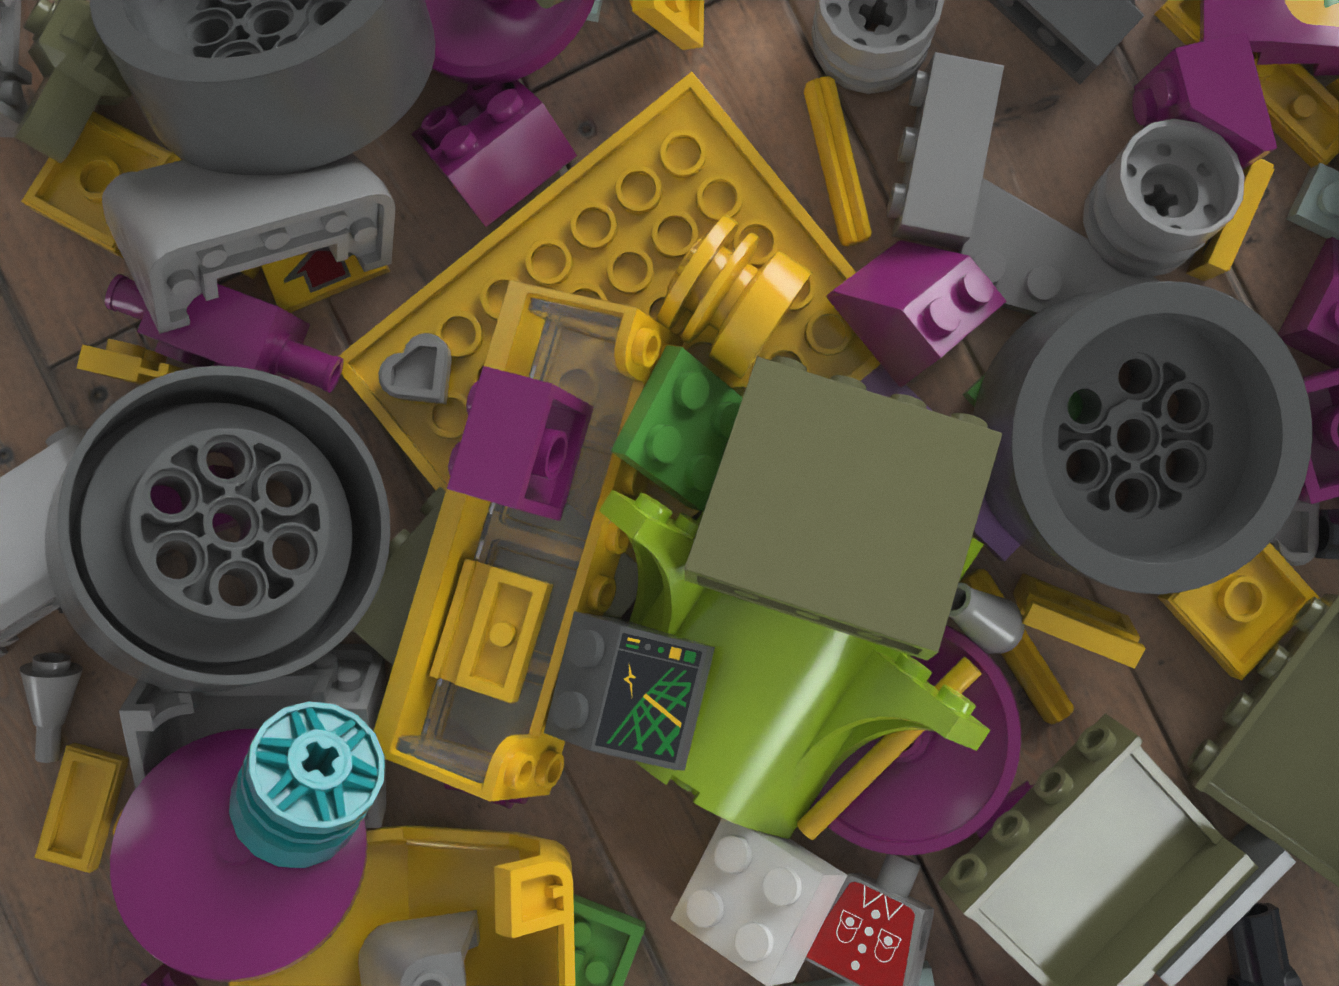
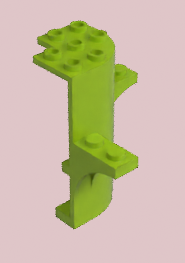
[599,490,990,839]

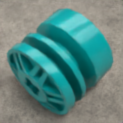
[229,701,385,868]

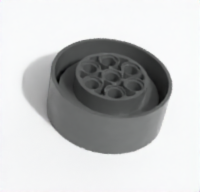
[90,0,435,175]
[973,281,1312,594]
[45,366,390,693]

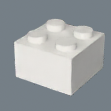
[670,818,848,986]

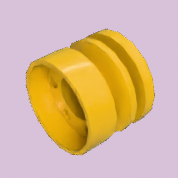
[656,215,813,379]

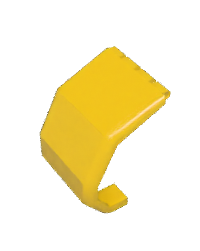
[228,825,575,986]

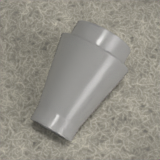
[949,583,1025,654]

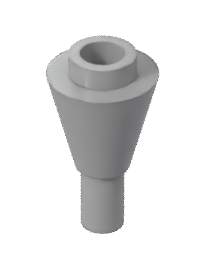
[20,653,83,763]

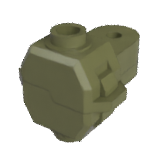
[14,0,132,163]

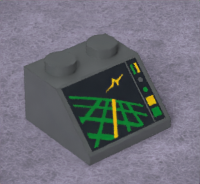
[544,611,715,771]

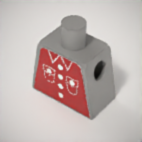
[805,854,934,986]

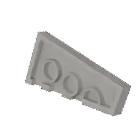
[958,178,1161,316]

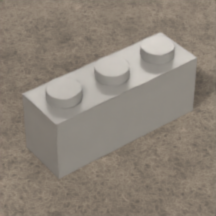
[886,52,1004,249]

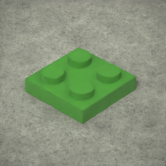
[610,345,743,512]

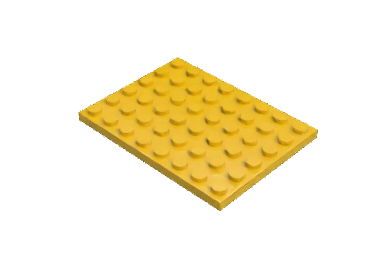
[338,71,880,562]

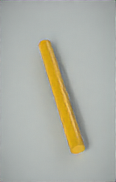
[797,657,982,840]

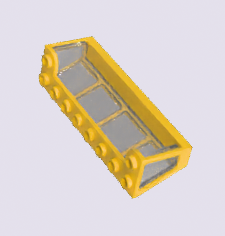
[373,280,684,801]

